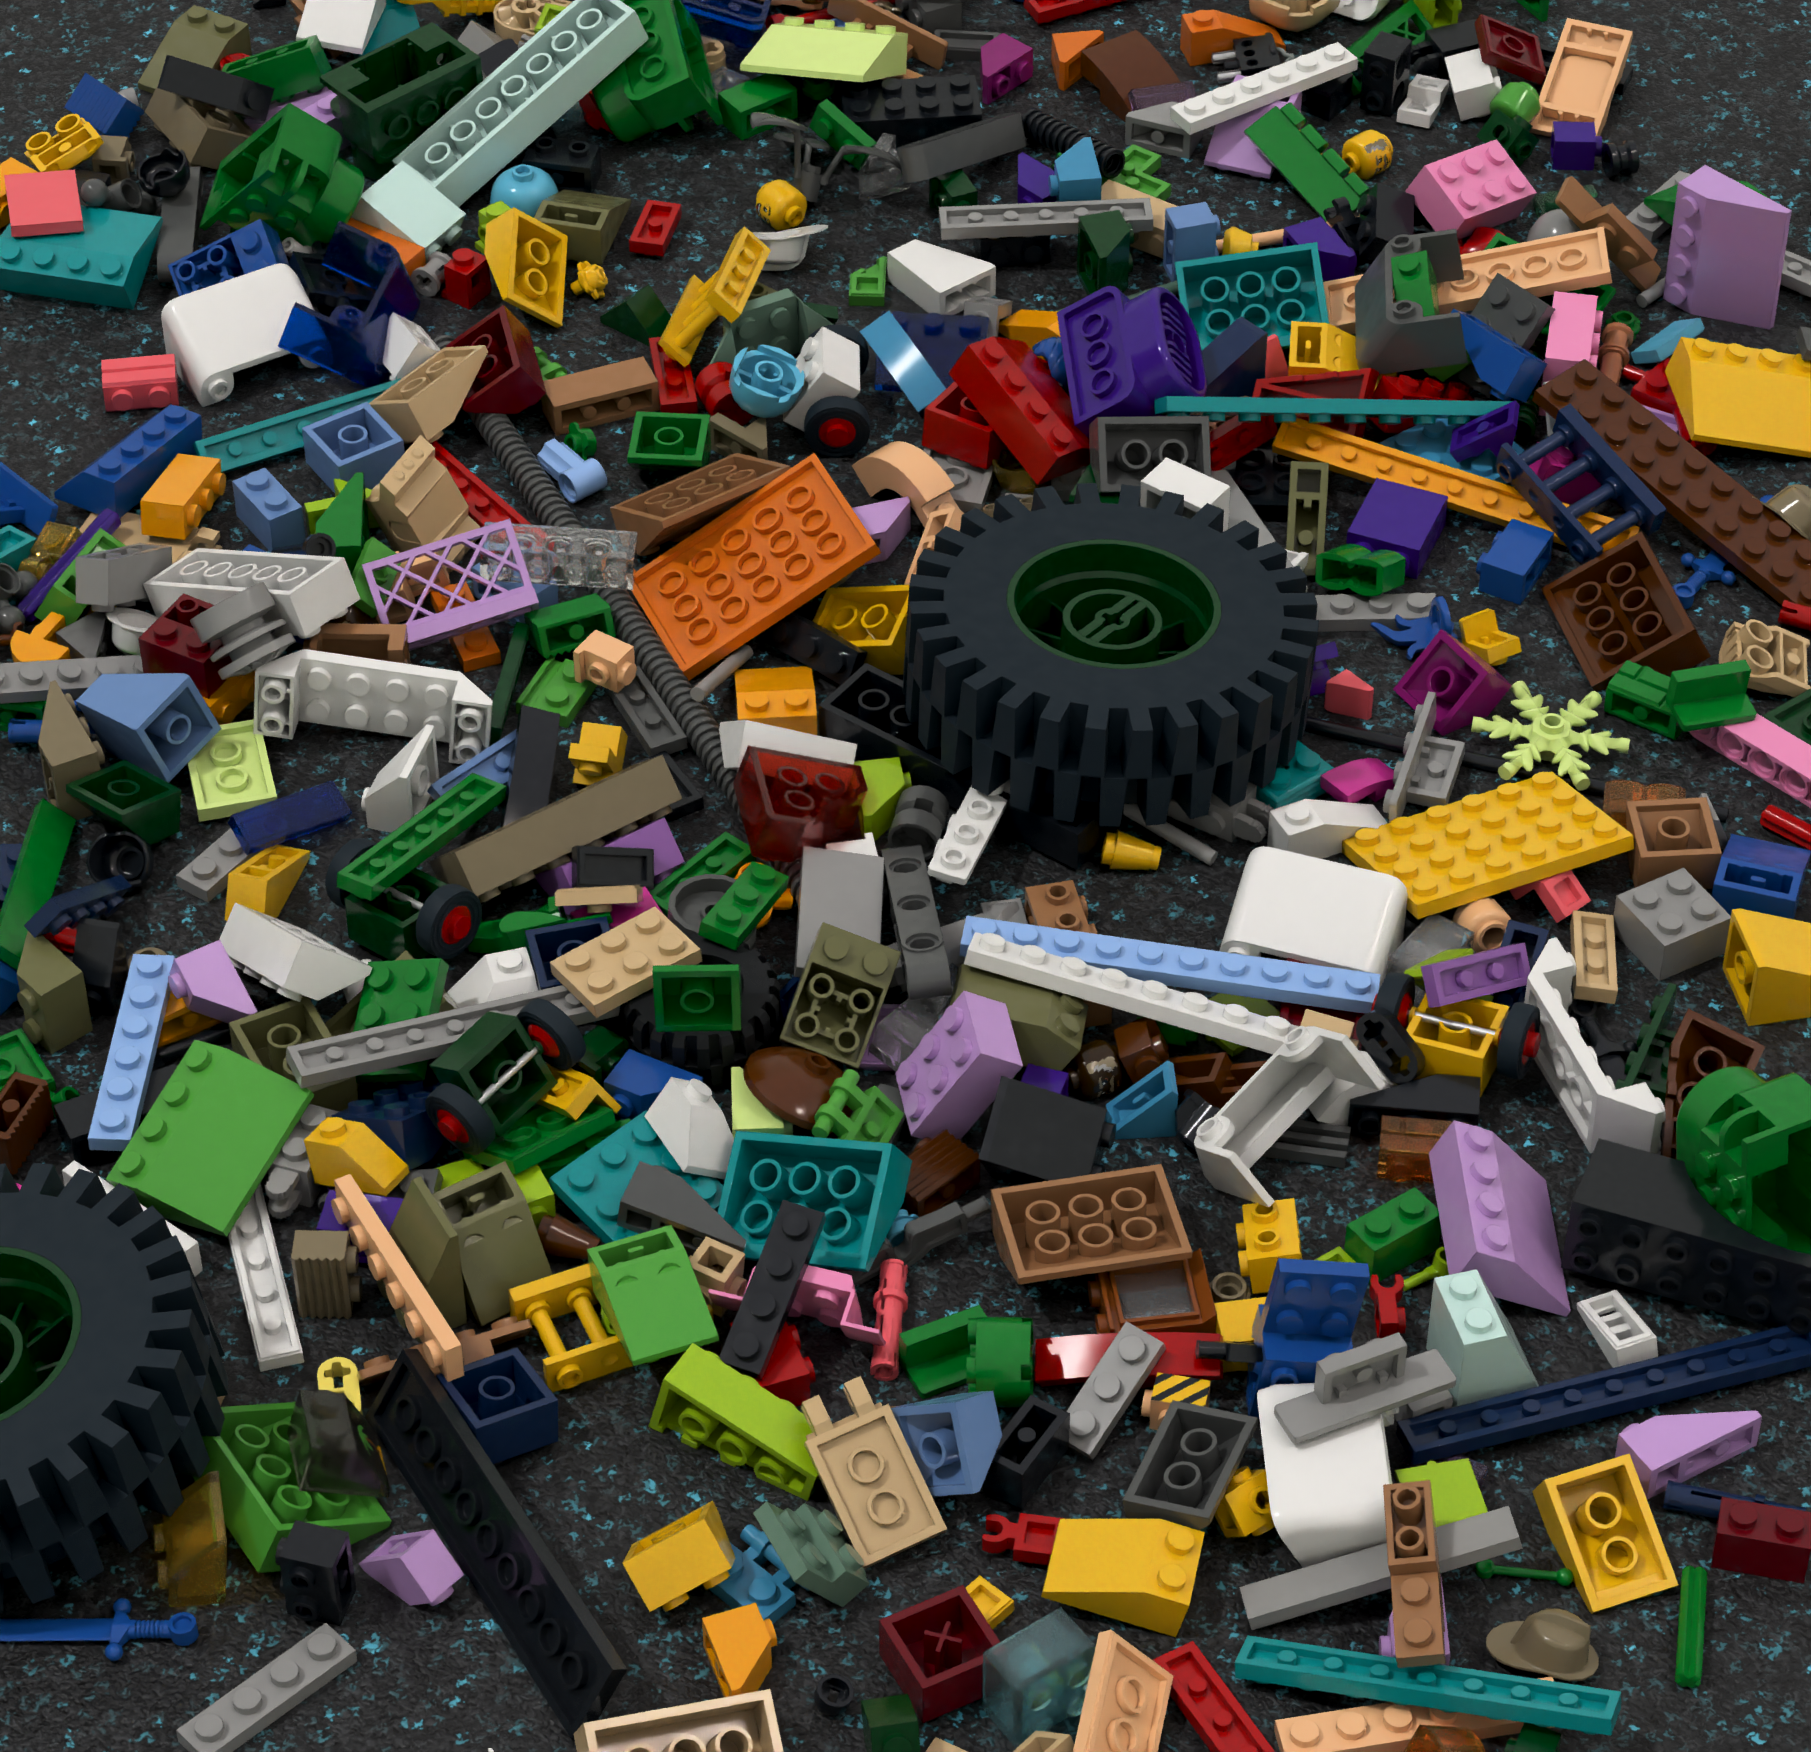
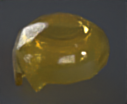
[992,449,1045,494]

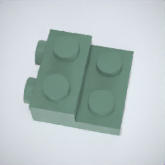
[753,1501,870,1607]

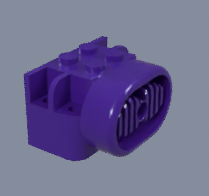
[1057,286,1207,438]

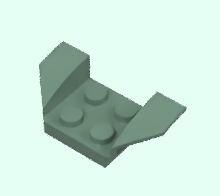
[709,288,834,365]

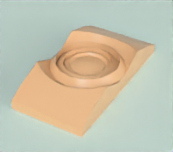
[1529,18,1633,137]

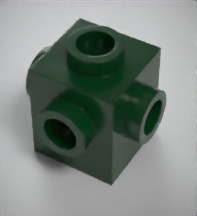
[1476,109,1540,168]

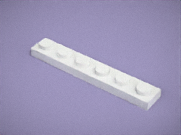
[1170,42,1358,135]

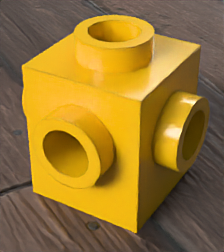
[1214,1466,1275,1538]

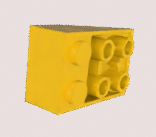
[1288,321,1397,389]

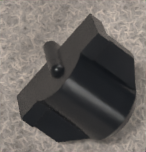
[1175,1088,1220,1154]

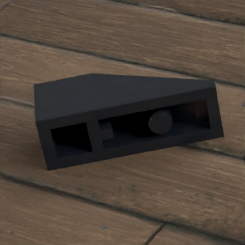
[157,55,275,122]

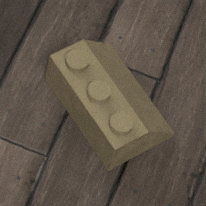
[145,83,254,170]

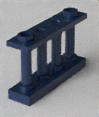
[1495,403,1667,564]

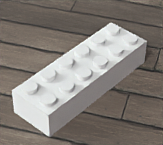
[143,548,360,639]

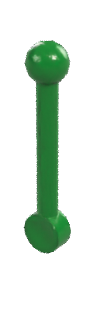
[1476,1559,1574,1586]

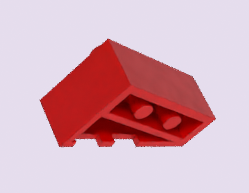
[1252,368,1379,438]

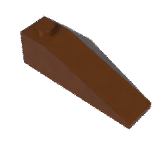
[1660,1008,1765,1159]

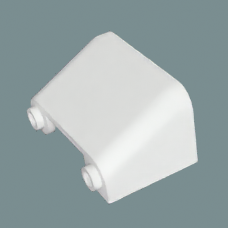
[161,263,335,407]
[1219,846,1408,989]
[1257,1383,1399,1568]

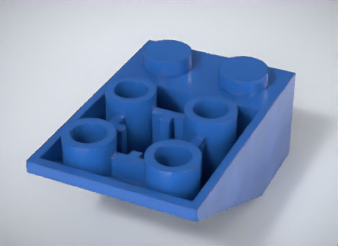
[168,219,290,296]
[1712,834,1811,919]

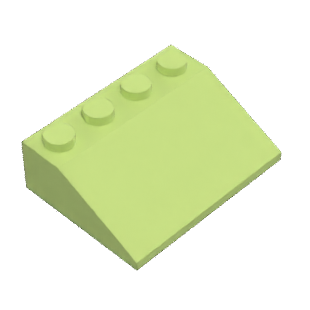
[740,17,908,83]

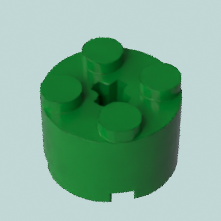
[966,1317,1034,1408]

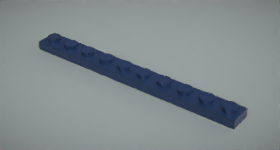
[1396,1325,1811,1465]

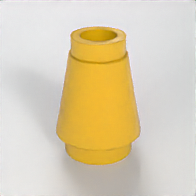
[1100,830,1162,871]

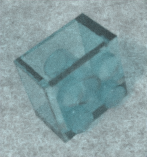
[982,1607,1095,1748]

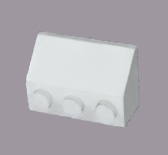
[719,720,857,798]

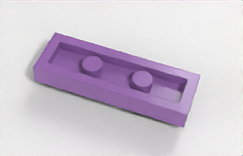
[1421,942,1531,1008]

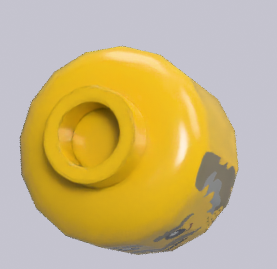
[1342,129,1393,180]

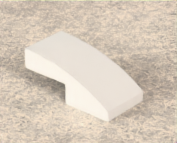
[1396,74,1450,128]

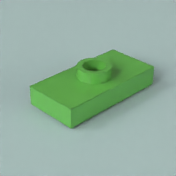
[351,537,401,618]

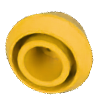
[1222,226,1259,255]

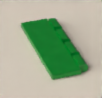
[1244,102,1370,222]

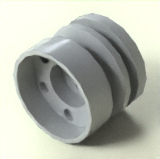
[190,582,296,680]

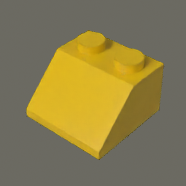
[622,1500,736,1612]

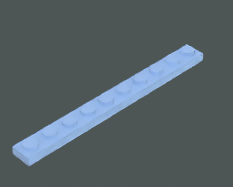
[959,916,1381,1014]

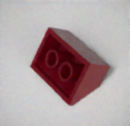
[446,304,547,414]

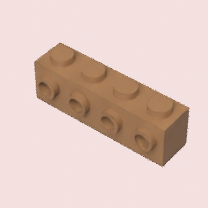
[1025,880,1112,1028]

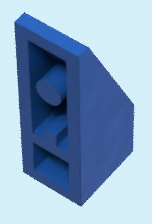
[1451,308,1547,403]

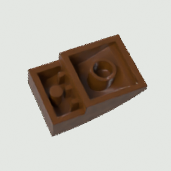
[1080,30,1190,122]

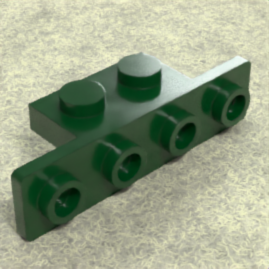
[1615,982,1678,1105]

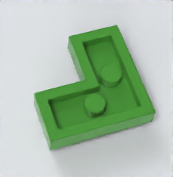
[1101,144,1171,201]

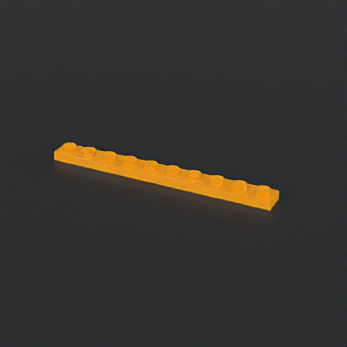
[1272,418,1640,553]

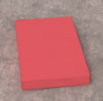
[4,170,84,238]

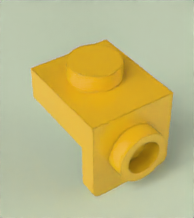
[1459,608,1522,666]

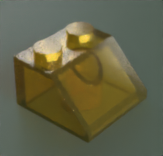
[153,1471,227,1607]

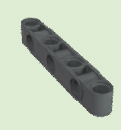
[880,845,952,1000]

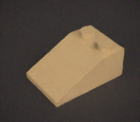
[369,345,488,445]

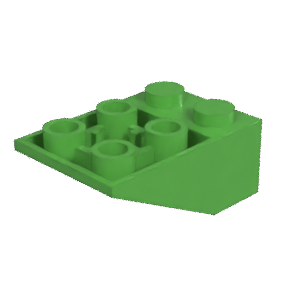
[587,1225,719,1366]

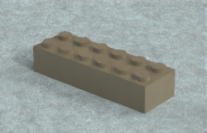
[429,755,682,903]

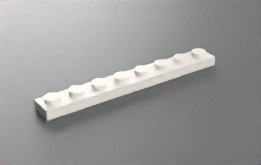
[964,932,1298,1054]

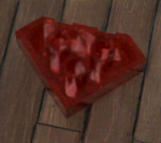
[733,745,868,863]

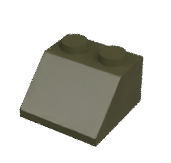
[17,931,93,1055]

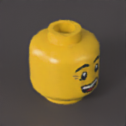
[755,179,807,230]

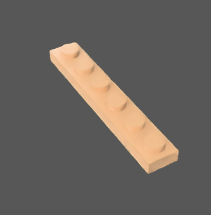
[331,1174,464,1382]
[1274,1676,1554,1752]

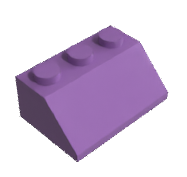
[535,818,685,915]

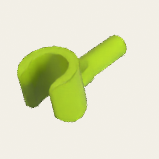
[1403,1247,1449,1291]

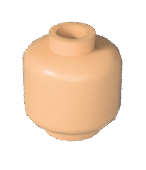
[1452,897,1511,953]

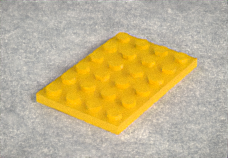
[1341,771,1634,919]

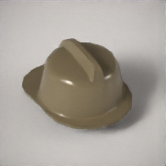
[1752,484,1811,542]
[1486,1608,1599,1681]

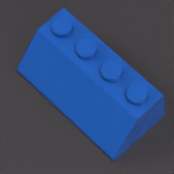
[54,404,202,518]

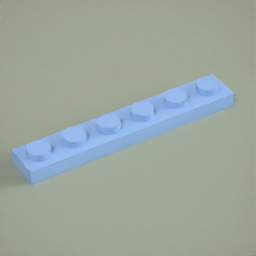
[88,954,175,1151]

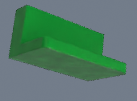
[1666,660,1757,732]
[899,1305,987,1399]

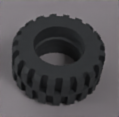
[621,933,781,1089]

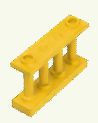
[658,226,771,367]
[508,1263,714,1393]

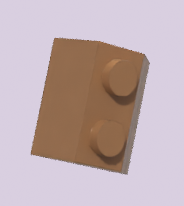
[1626,797,1722,889]

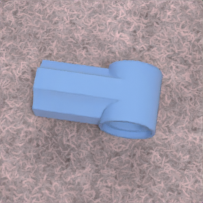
[537,438,607,503]

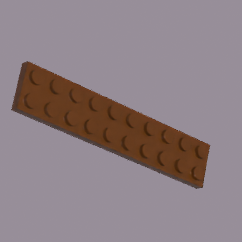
[1532,359,1811,607]

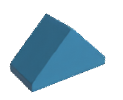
[1106,1060,1178,1139]

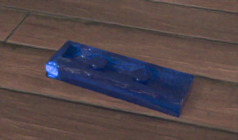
[228,780,352,855]

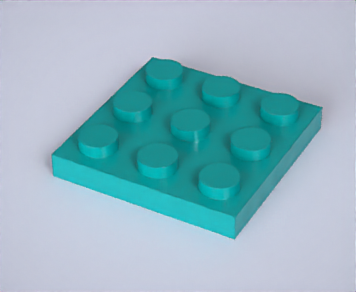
[549,1110,723,1244]

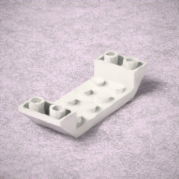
[253,649,493,764]
[1524,937,1666,1154]

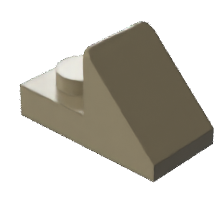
[710,413,768,460]

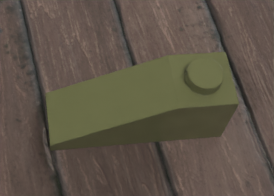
[1286,461,1329,576]

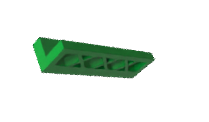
[1347,0,1433,96]

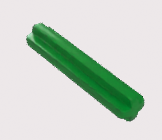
[1675,1565,1708,1689]

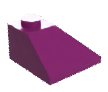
[1393,629,1512,736]

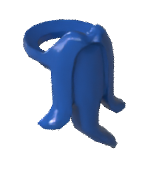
[1371,596,1458,661]

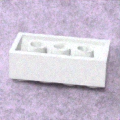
[219,903,373,1002]

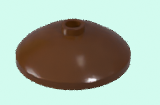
[743,1046,853,1134]

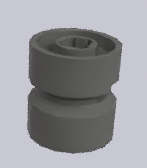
[888,785,949,861]

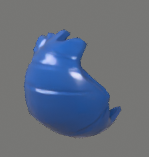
[1032,337,1069,393]

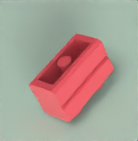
[101,354,179,412]

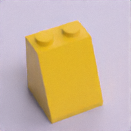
[1722,908,1811,1026]

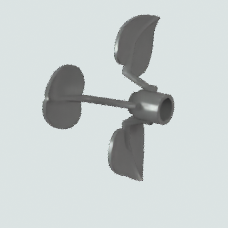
[750,112,902,203]

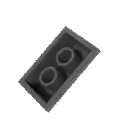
[1089,416,1211,493]
[1122,1400,1259,1530]

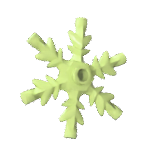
[1471,681,1630,791]

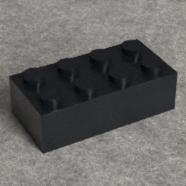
[839,74,982,154]

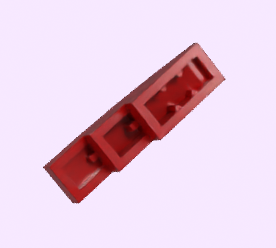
[1035,1332,1223,1388]

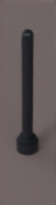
[271,533,336,557]

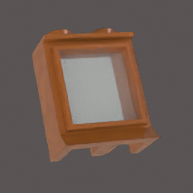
[1088,1248,1217,1334]

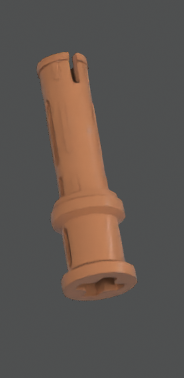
[1598,322,1634,386]

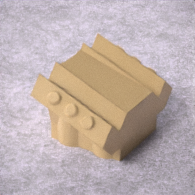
[364,435,480,574]

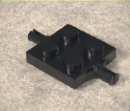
[289,240,376,322]

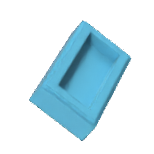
[1630,318,1705,365]

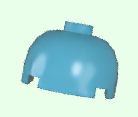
[490,164,558,218]
[729,345,805,418]

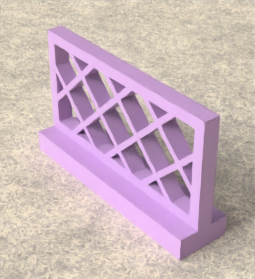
[362,518,539,651]

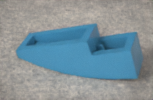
[860,311,946,417]

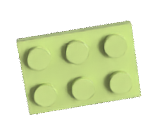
[187,719,279,822]

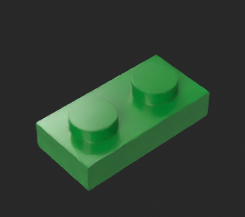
[809,99,877,170]

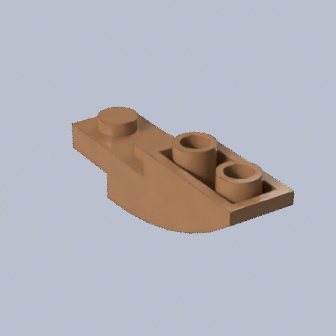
[1383,1480,1446,1668]

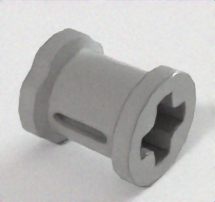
[411,251,452,297]

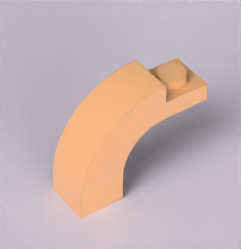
[852,441,959,528]

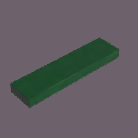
[490,621,530,746]

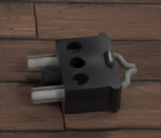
[1211,32,1295,84]

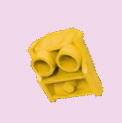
[24,114,104,172]

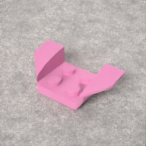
[708,1265,886,1346]

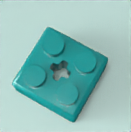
[1248,740,1334,809]

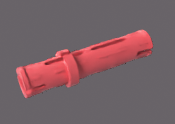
[870,1259,908,1381]

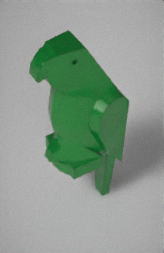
[467,896,613,954]

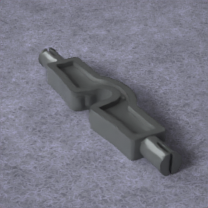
[832,1196,991,1287]

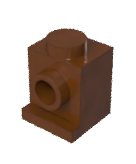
[1114,1017,1169,1084]

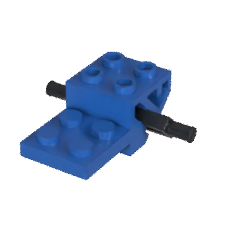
[1195,1258,1370,1419]

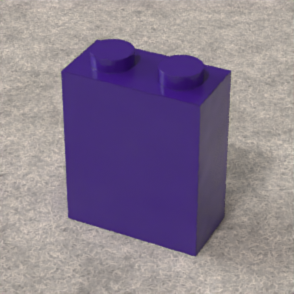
[1346,478,1448,579]

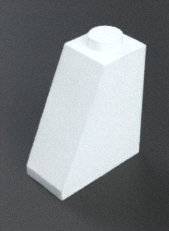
[887,239,996,322]

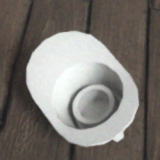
[752,225,828,271]
[105,607,158,655]

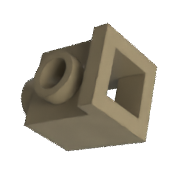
[92,135,135,184]

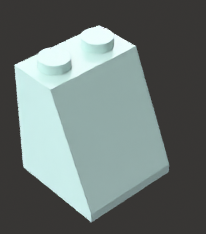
[351,161,466,263]
[1426,1269,1539,1408]

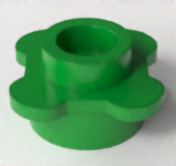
[564,422,597,460]

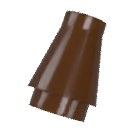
[537,1214,602,1262]

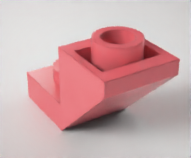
[1509,870,1591,923]

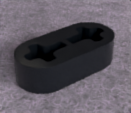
[1356,1009,1425,1084]

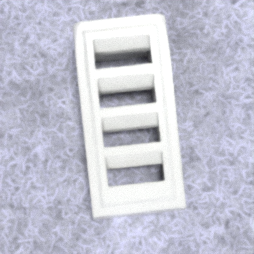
[1577,1290,1658,1368]

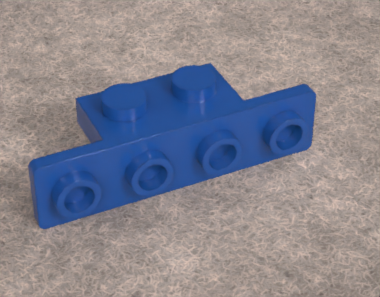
[0,462,58,539]

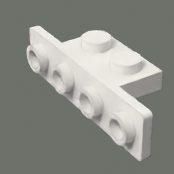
[927,780,1010,885]

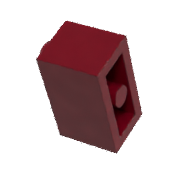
[1711,1497,1811,1584]

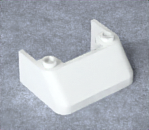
[1194,1026,1386,1207]

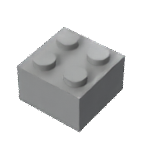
[1614,867,1731,981]

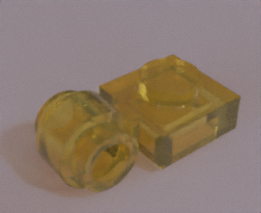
[18,521,82,581]

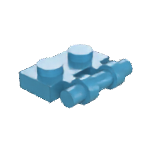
[709,1524,810,1624]

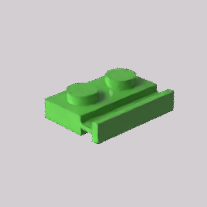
[516,655,597,728]

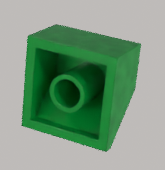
[627,411,711,473]
[652,964,742,1032]

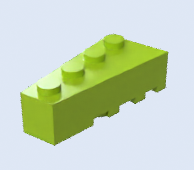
[648,1343,822,1501]

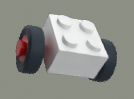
[783,325,871,458]

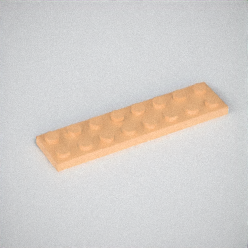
[1323,226,1612,334]

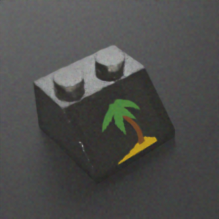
[287,1389,391,1498]

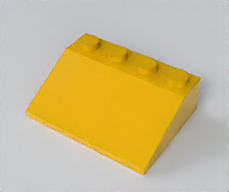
[1665,337,1811,458]

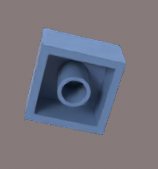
[302,402,405,493]

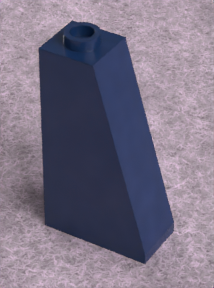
[1190,316,1268,416]

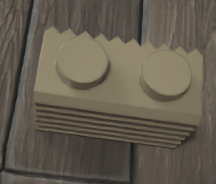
[291,1230,363,1319]

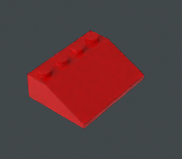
[948,336,1090,485]

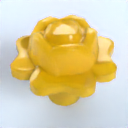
[570,261,608,300]

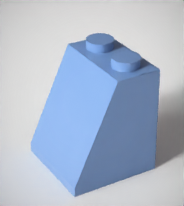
[76,673,222,783]

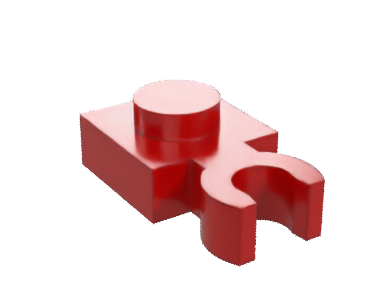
[982,1513,1065,1565]

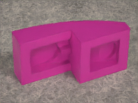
[1320,758,1395,803]

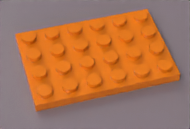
[624,453,882,681]

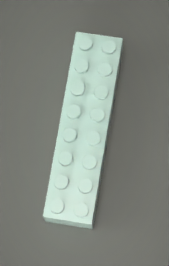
[392,0,649,207]

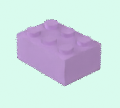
[895,991,1023,1140]

